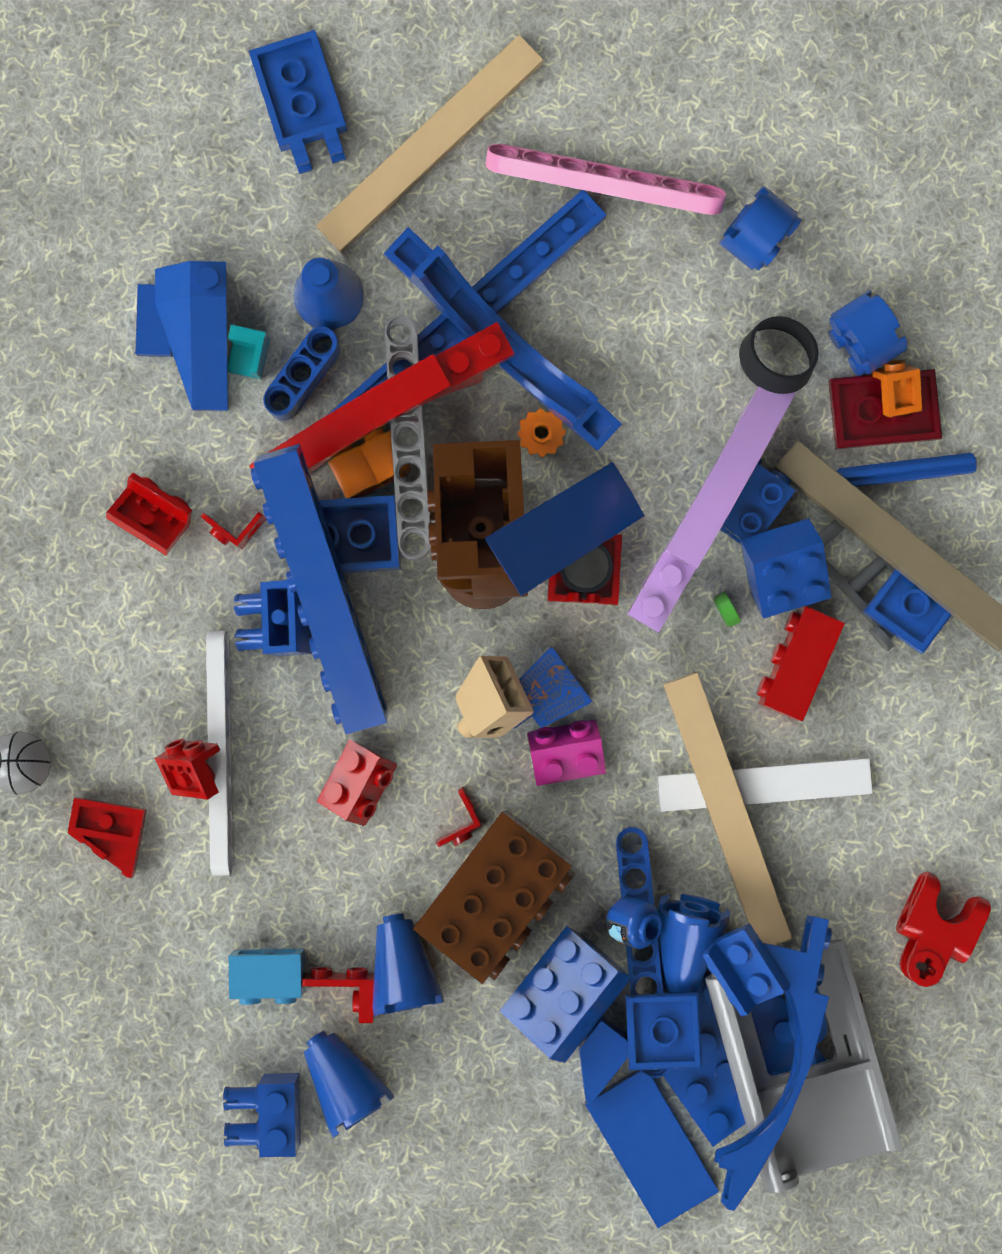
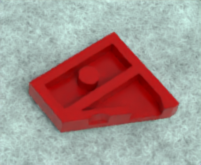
[67,797,147,878]

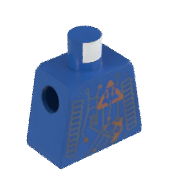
[514,647,592,729]

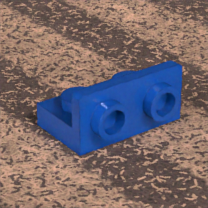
[703,923,790,1017]

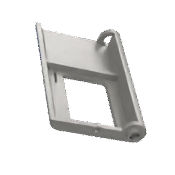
[705,939,903,1193]

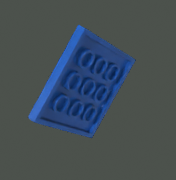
[663,970,826,1147]

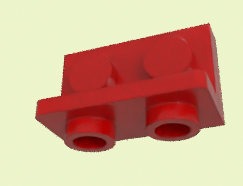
[155,739,220,800]

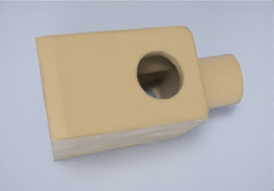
[456,656,534,738]

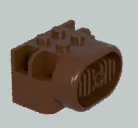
[427,440,528,609]

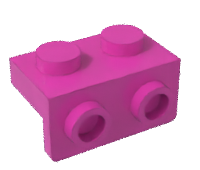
[527,720,606,786]

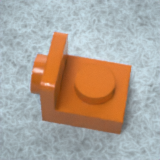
[873,360,922,417]

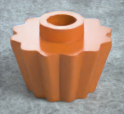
[517,408,566,458]

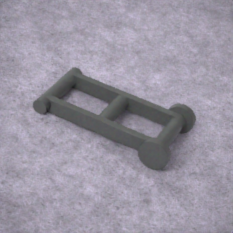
[818,519,895,651]

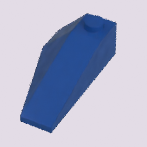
[155,261,228,411]

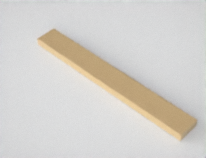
[316,35,543,254]
[663,672,792,945]

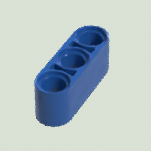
[263,326,340,421]

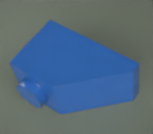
[578,1016,628,1104]

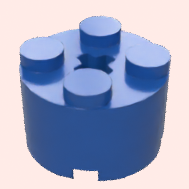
[718,186,802,271]
[828,290,907,376]

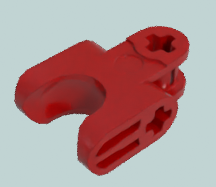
[896,871,991,987]

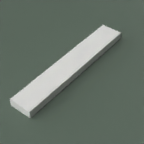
[657,758,873,812]

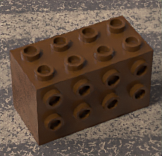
[413,810,575,984]

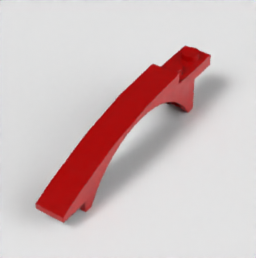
[249,322,515,475]

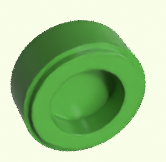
[713,591,741,628]

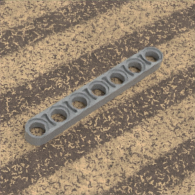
[385,316,431,561]

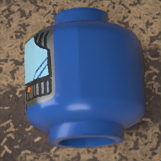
[607,896,662,949]

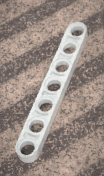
[206,630,233,876]

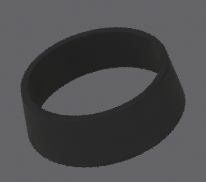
[739,316,819,394]

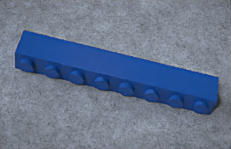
[251,444,388,734]

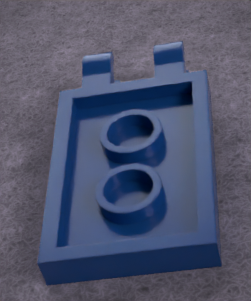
[249,30,348,174]

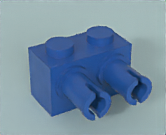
[234,580,312,656]
[223,1073,301,1157]

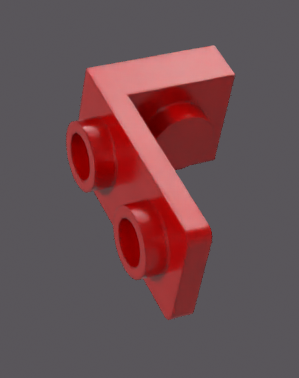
[302,967,376,1023]

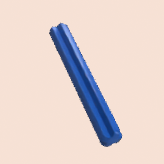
[837,453,977,487]

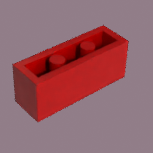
[756,606,845,722]

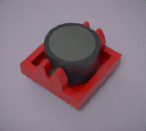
[547,534,622,606]

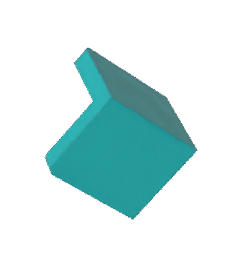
[227,325,270,380]

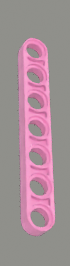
[485,144,726,215]

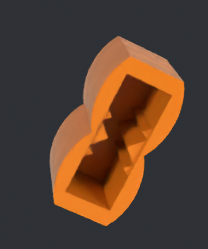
[328,429,411,498]

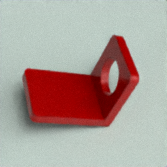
[200,512,266,549]
[436,787,482,847]

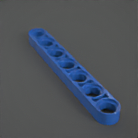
[616,827,668,1078]

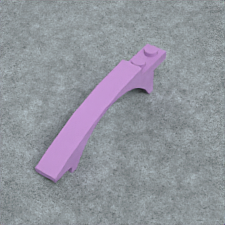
[627,387,796,633]

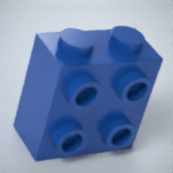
[720,459,796,545]

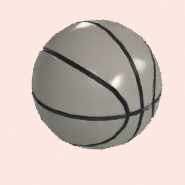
[0,731,51,795]

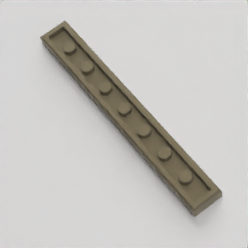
[774,441,1002,652]

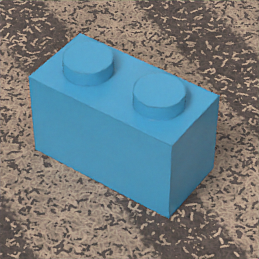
[228,948,305,1005]

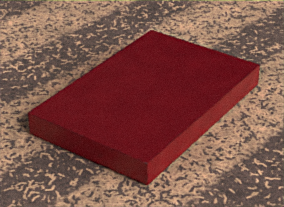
[828,369,942,450]

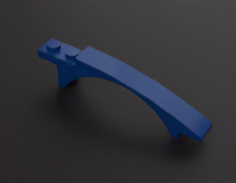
[383,227,622,451]
[714,915,832,1211]

